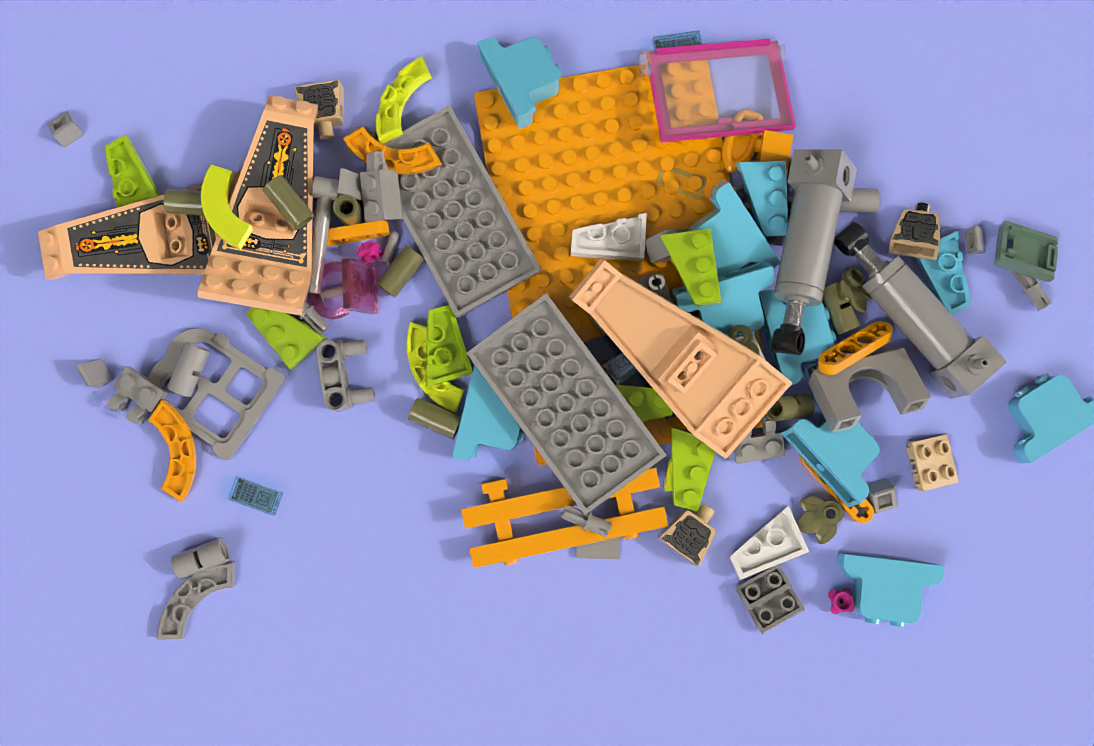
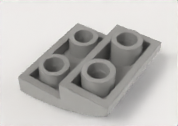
[735,564,805,635]

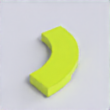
[376,56,432,144]
[201,164,253,250]
[407,321,464,413]

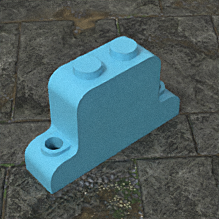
[477,37,562,130]
[689,180,780,275]
[671,261,775,337]
[758,290,836,386]
[452,365,525,461]
[1008,373,1094,463]
[781,418,880,508]
[837,552,945,627]

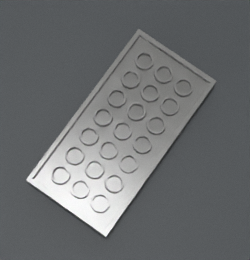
[384,105,542,318]
[467,293,667,515]

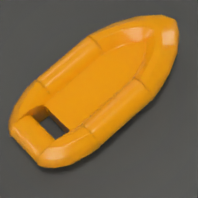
[722,110,763,173]

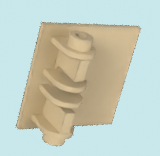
[906,434,959,491]

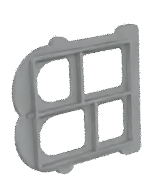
[148,329,286,460]

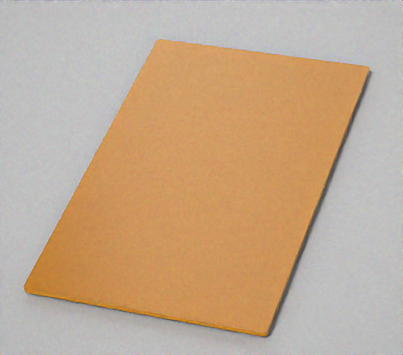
[474,61,766,465]

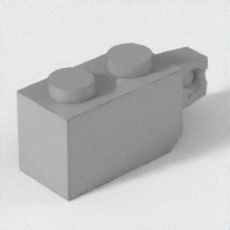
[360,152,403,222]

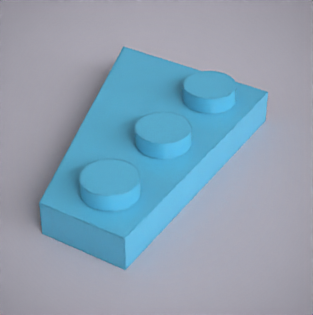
[735,161,788,237]
[914,231,971,314]

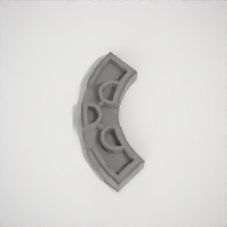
[157,562,235,640]

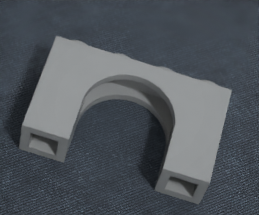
[808,348,931,433]

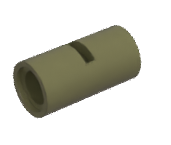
[262,175,315,231]
[164,189,205,216]
[333,194,366,226]
[376,245,425,298]
[822,282,860,336]
[766,394,815,421]
[408,398,462,440]

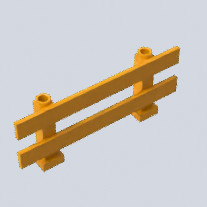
[461,467,668,568]

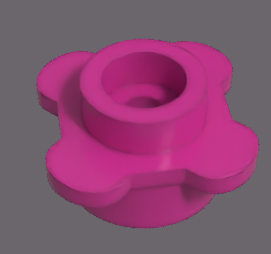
[357,241,383,263]
[828,588,855,614]

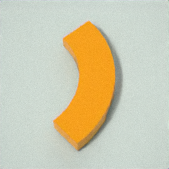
[343,126,442,175]
[148,399,197,502]

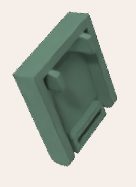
[994,221,1058,282]

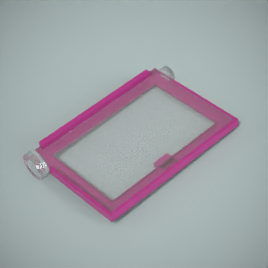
[638,39,796,143]

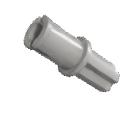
[1012,271,1052,311]
[299,301,329,334]
[561,505,612,538]

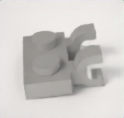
[107,366,168,423]
[734,415,785,464]

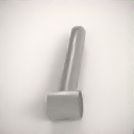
[308,176,339,294]

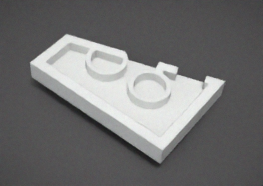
[571,213,647,262]
[729,506,809,580]

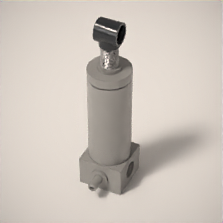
[772,149,857,355]
[834,222,1007,399]

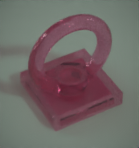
[309,258,378,319]

